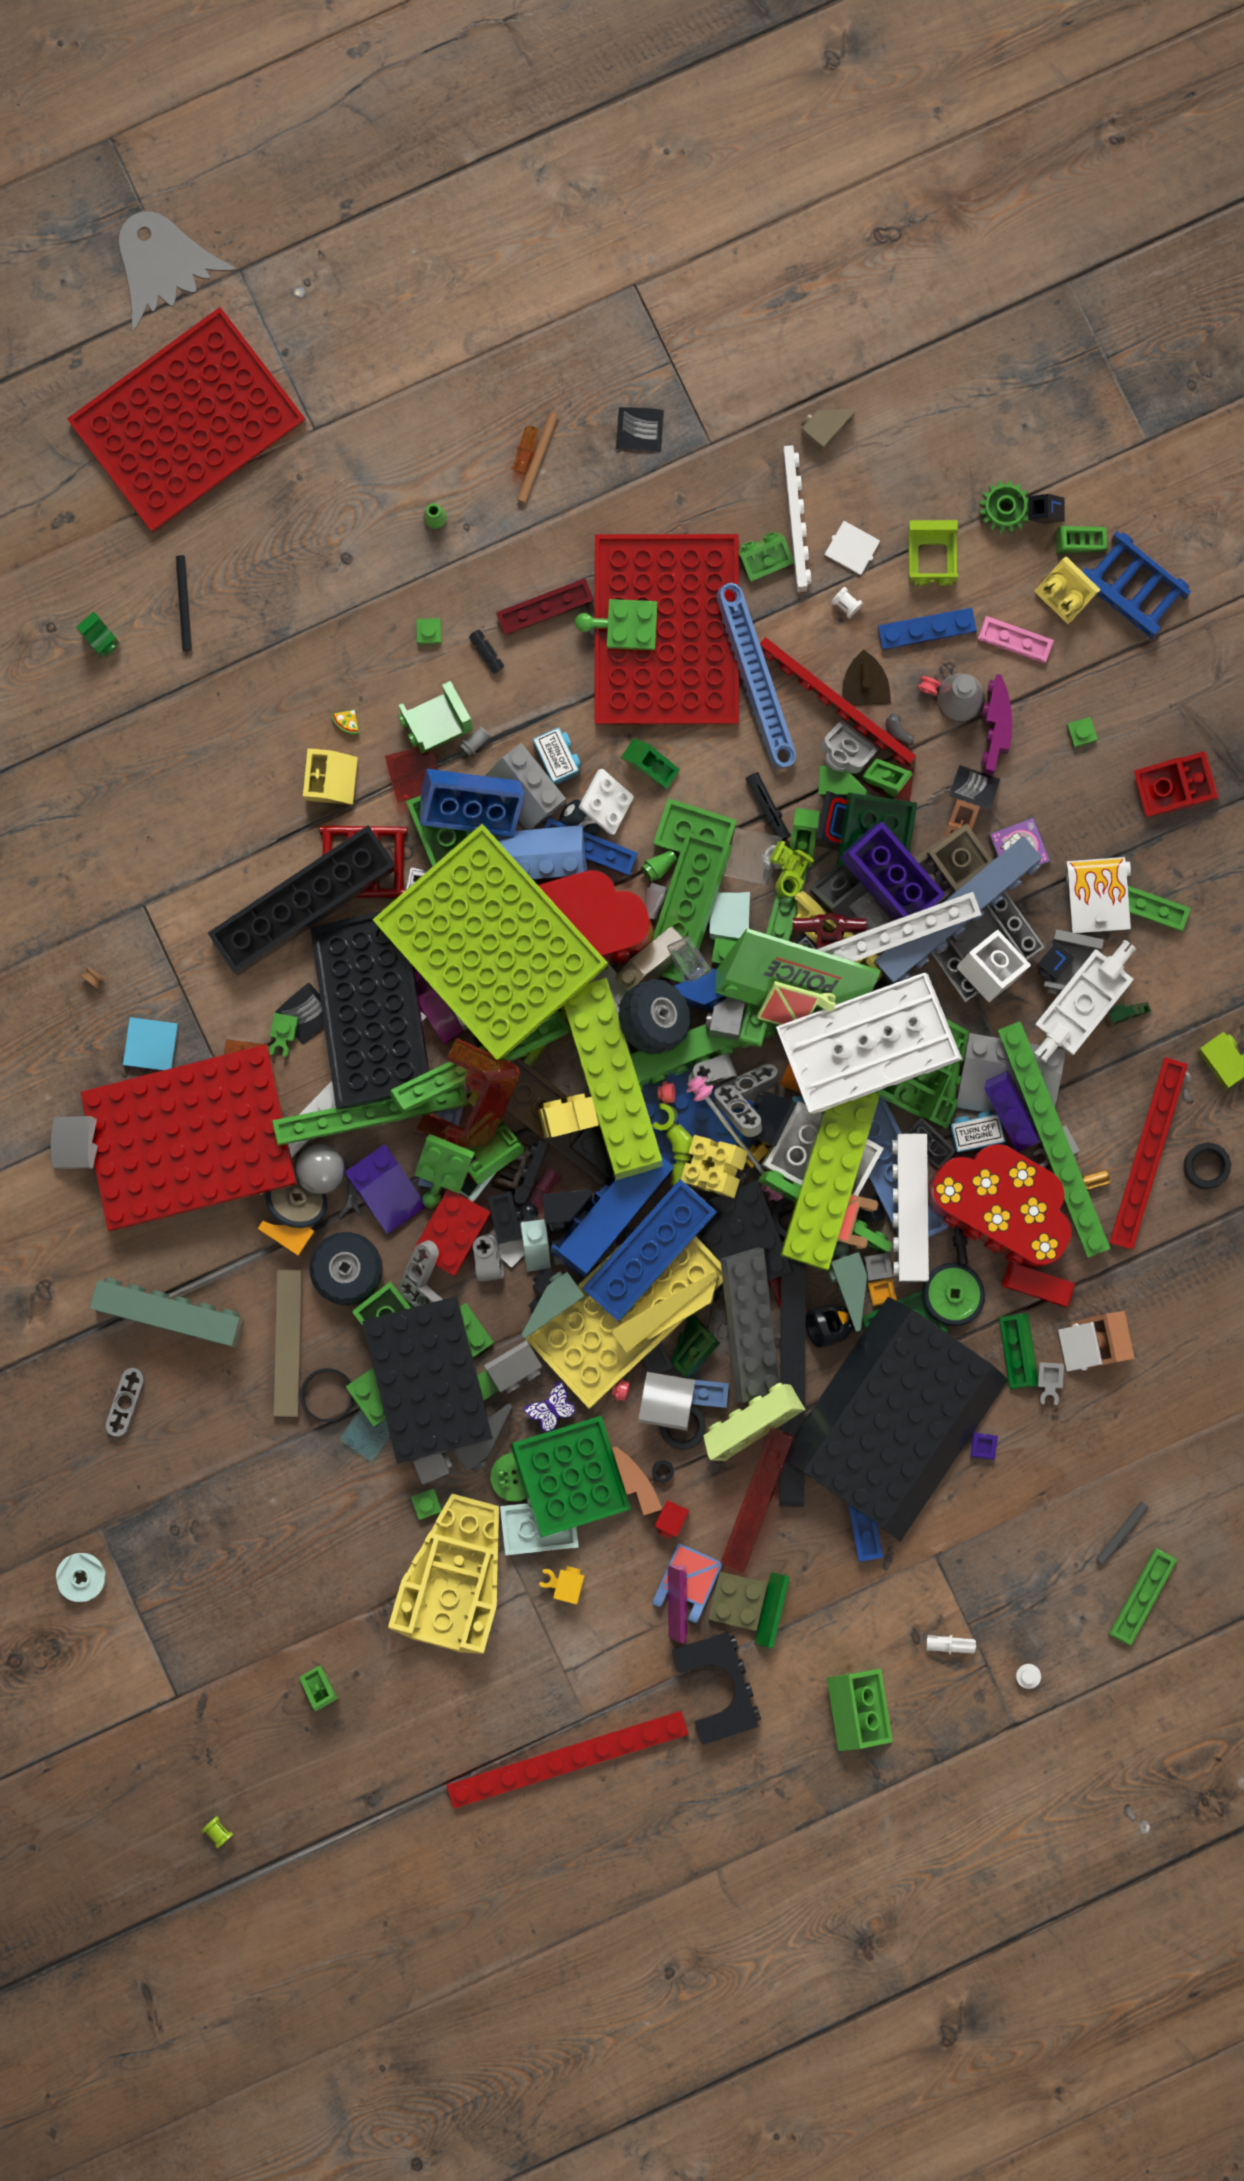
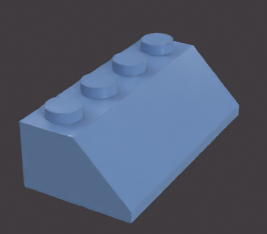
[492,825,587,879]

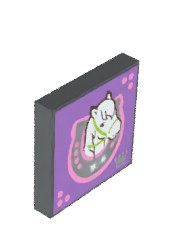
[988,817,1051,866]

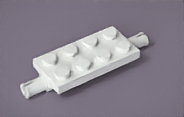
[1034,940,1136,1063]

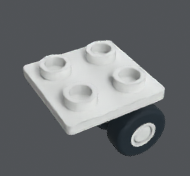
[560,769,634,836]

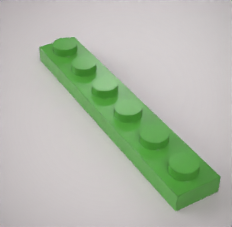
[758,1170,893,1254]

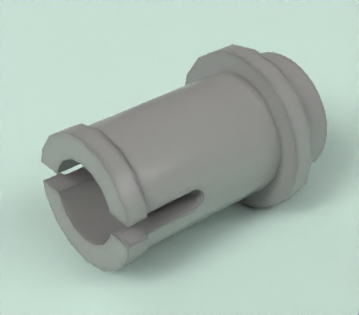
[460,727,491,757]

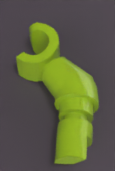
[652,1104,693,1185]

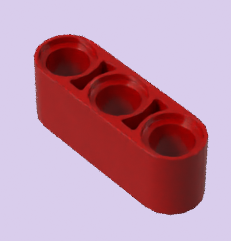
[1001,1262,1076,1308]

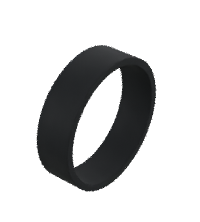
[300,1368,354,1422]

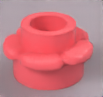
[658,1081,676,1105]
[611,1378,630,1401]

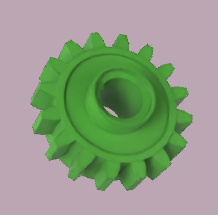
[979,481,1028,534]

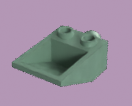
[827,1241,867,1334]

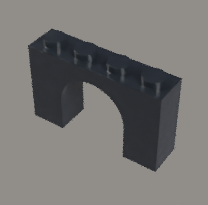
[672,1631,762,1745]

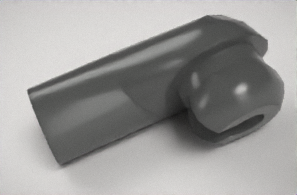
[885,713,914,747]

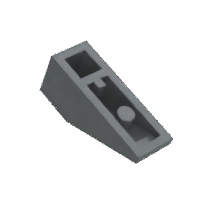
[453,1403,513,1472]

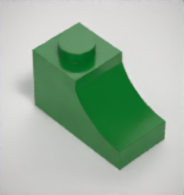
[76,612,119,658]
[621,738,680,789]

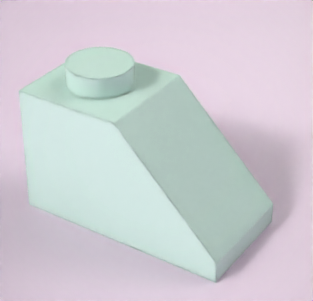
[520,1219,551,1272]

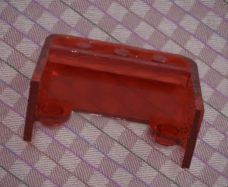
[415,1038,520,1148]

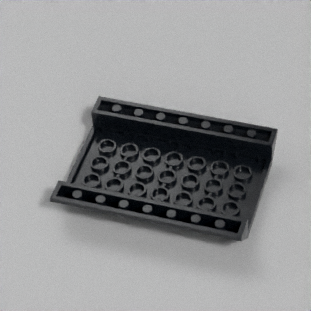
[779,1297,1008,1542]

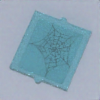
[339,1409,390,1462]

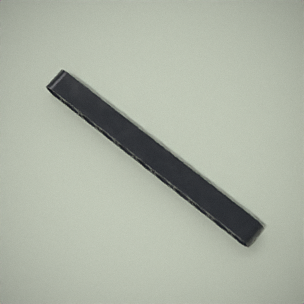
[779,1240,806,1507]

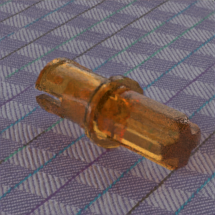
[511,425,539,474]

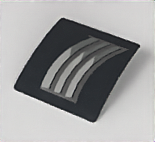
[616,407,664,452]
[949,765,1000,809]
[275,983,324,1044]

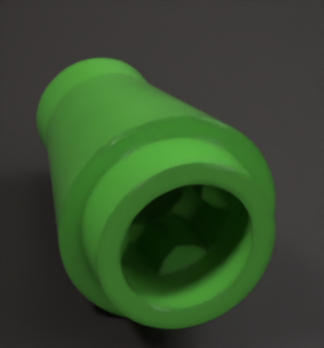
[423,503,447,529]
[641,850,678,882]

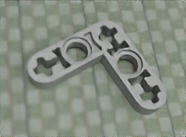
[714,1064,779,1137]
[399,1240,443,1307]

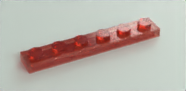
[720,1427,795,1572]

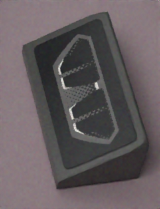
[906,1117,956,1169]

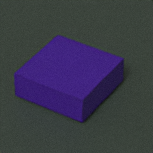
[970,1432,998,1460]

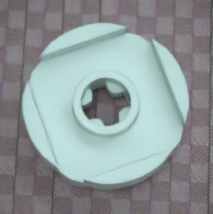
[56,1553,106,1602]

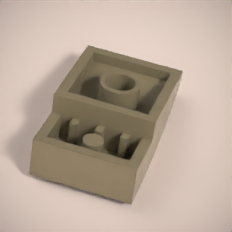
[914,824,993,906]

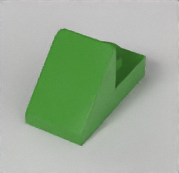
[862,758,913,799]

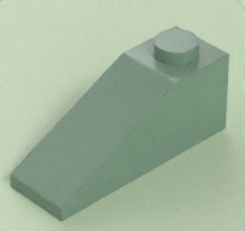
[521,1271,585,1339]

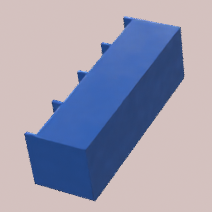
[550,1157,674,1279]

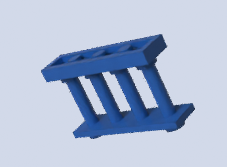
[1082,531,1191,639]

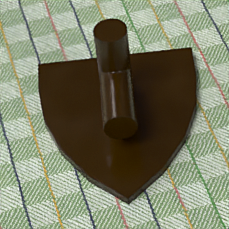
[842,649,891,705]

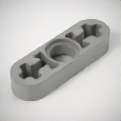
[106,1368,145,1437]

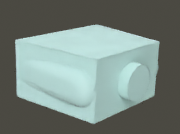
[708,892,750,941]

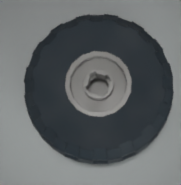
[618,979,690,1055]
[309,1232,383,1305]

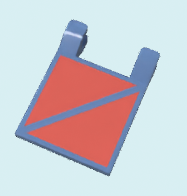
[652,1543,723,1623]

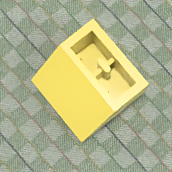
[303,748,358,805]

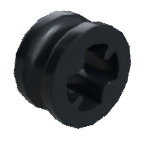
[652,1460,674,1482]

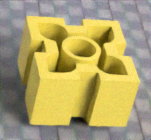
[538,1093,599,1138]
[681,1135,748,1198]

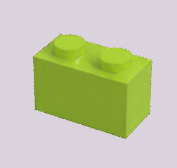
[1198,1032,1244,1090]

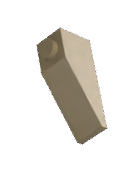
[615,927,689,991]

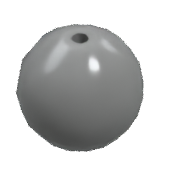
[295,1144,345,1194]

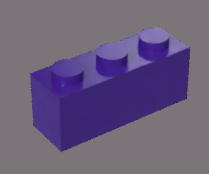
[984,1070,1040,1152]

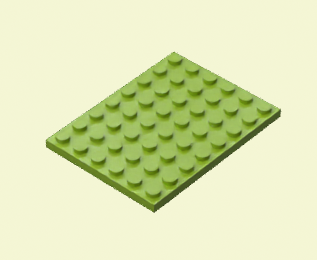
[373,824,609,1062]

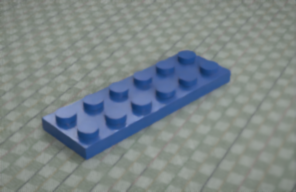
[583,1179,717,1322]

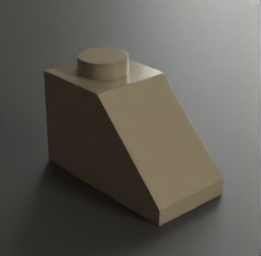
[801,408,855,453]

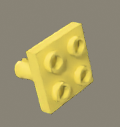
[1034,557,1100,624]

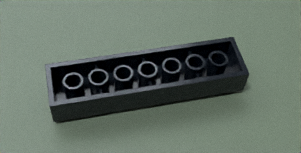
[208,825,398,976]

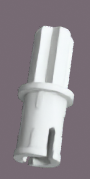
[927,1635,976,1655]

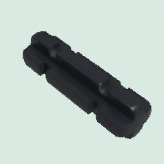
[469,629,504,674]

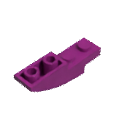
[981,674,1012,775]
[414,967,465,1045]

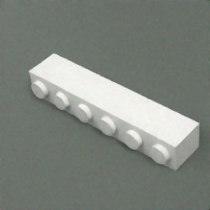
[892,1134,929,1282]

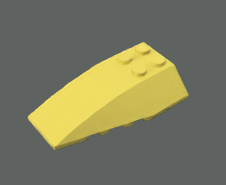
[388,1494,499,1654]

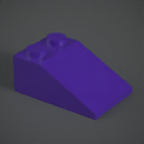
[345,1144,426,1234]

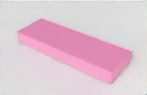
[978,616,1054,664]

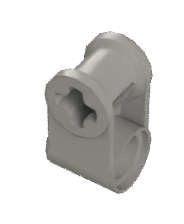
[688,1054,738,1087]
[473,1233,504,1282]

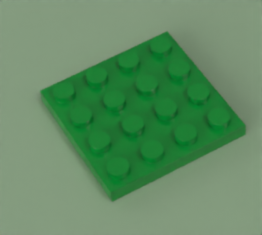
[510,1416,631,1538]

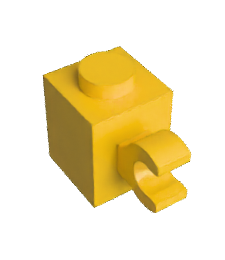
[539,1566,585,1604]

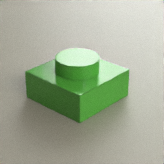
[416,618,441,645]
[1067,717,1098,748]
[411,1489,442,1520]

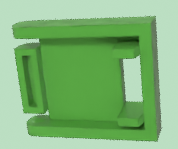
[460,1118,524,1185]

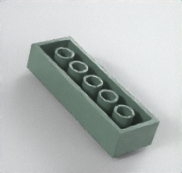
[90,1277,244,1348]

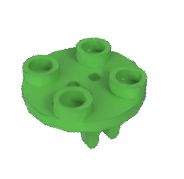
[490,1453,527,1501]

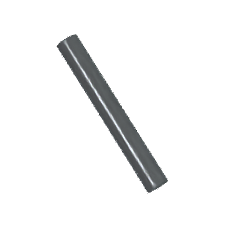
[1096,1501,1149,1565]

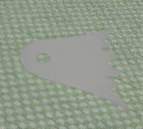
[119,211,236,330]

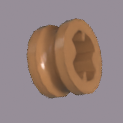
[80,966,105,989]

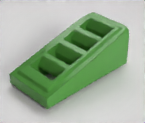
[1055,526,1108,554]

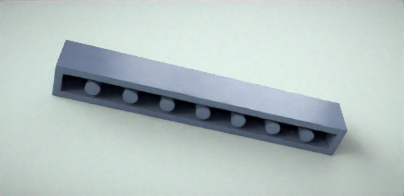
[873,836,1042,985]

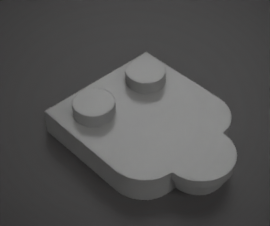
[821,720,880,773]

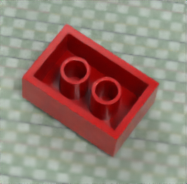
[412,1189,491,1277]

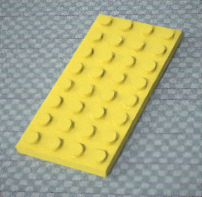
[526,1236,723,1409]

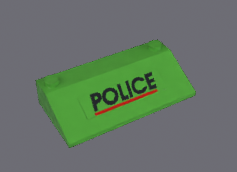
[715,928,880,1014]

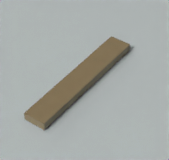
[274,1270,302,1417]

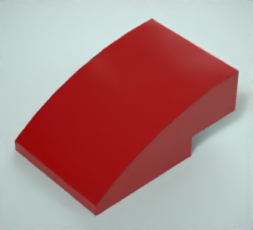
[1134,751,1220,817]

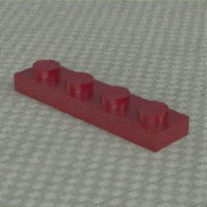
[496,578,594,636]

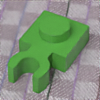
[269,1013,299,1057]

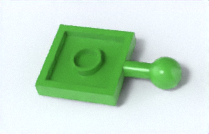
[575,599,657,651]
[415,1134,475,1209]

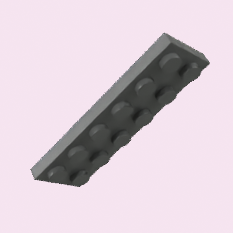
[720,1247,779,1402]

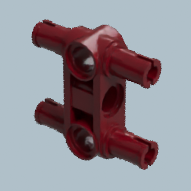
[793,913,866,949]

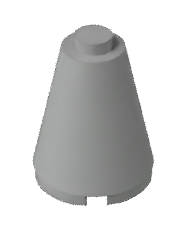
[937,673,985,721]

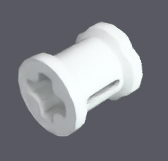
[831,587,863,619]

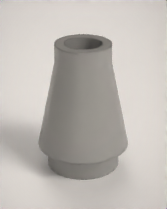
[645,882,669,920]

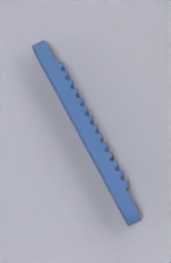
[716,583,796,769]

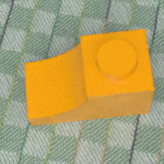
[258,1221,316,1257]

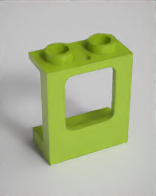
[908,520,958,586]

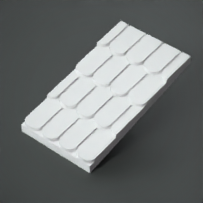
[776,973,962,1114]

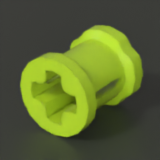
[201,1816,233,1849]

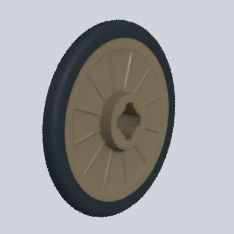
[265,1175,328,1228]

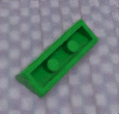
[999,1313,1038,1390]
[755,1572,790,1648]

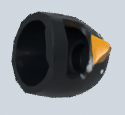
[806,1305,853,1348]

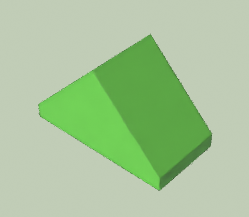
[299,1665,339,1712]

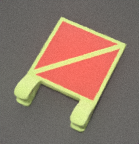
[757,981,836,1025]

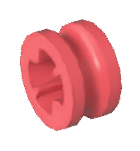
[917,676,941,696]

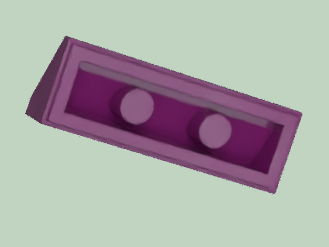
[668,1565,687,1643]

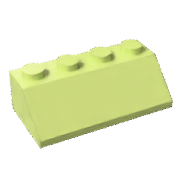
[703,1383,805,1461]

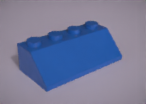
[420,769,525,837]

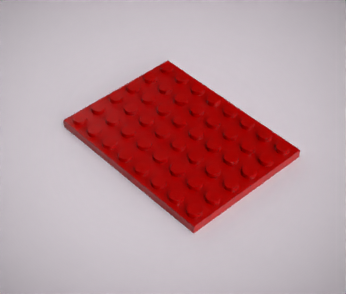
[67,307,306,533]
[595,534,739,725]
[81,1044,297,1232]

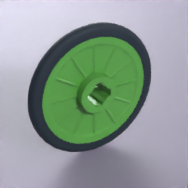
[923,1263,985,1326]

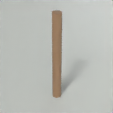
[517,412,558,503]

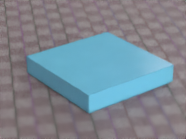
[123,1017,179,1071]

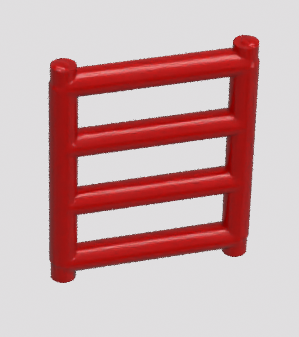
[319,826,408,898]

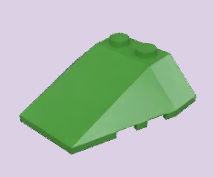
[875,1019,969,1129]

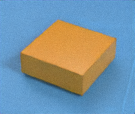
[867,1277,897,1307]

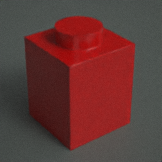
[654,1500,689,1539]

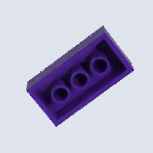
[839,822,946,921]

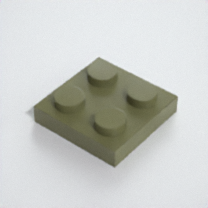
[709,1572,767,1631]

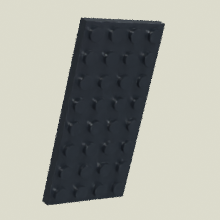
[310,911,429,1109]

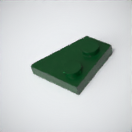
[1104,1002,1151,1028]
[671,1314,720,1379]

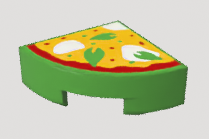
[331,710,360,735]

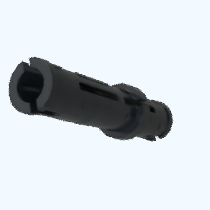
[745,772,791,842]

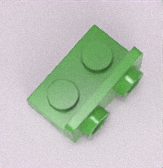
[739,532,794,582]

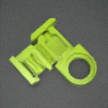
[768,841,814,898]

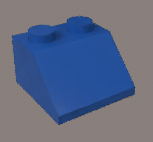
[674,968,726,1012]

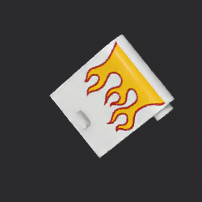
[1066,857,1131,933]

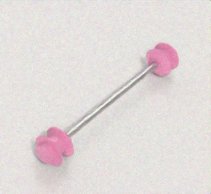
[686,1076,784,1201]

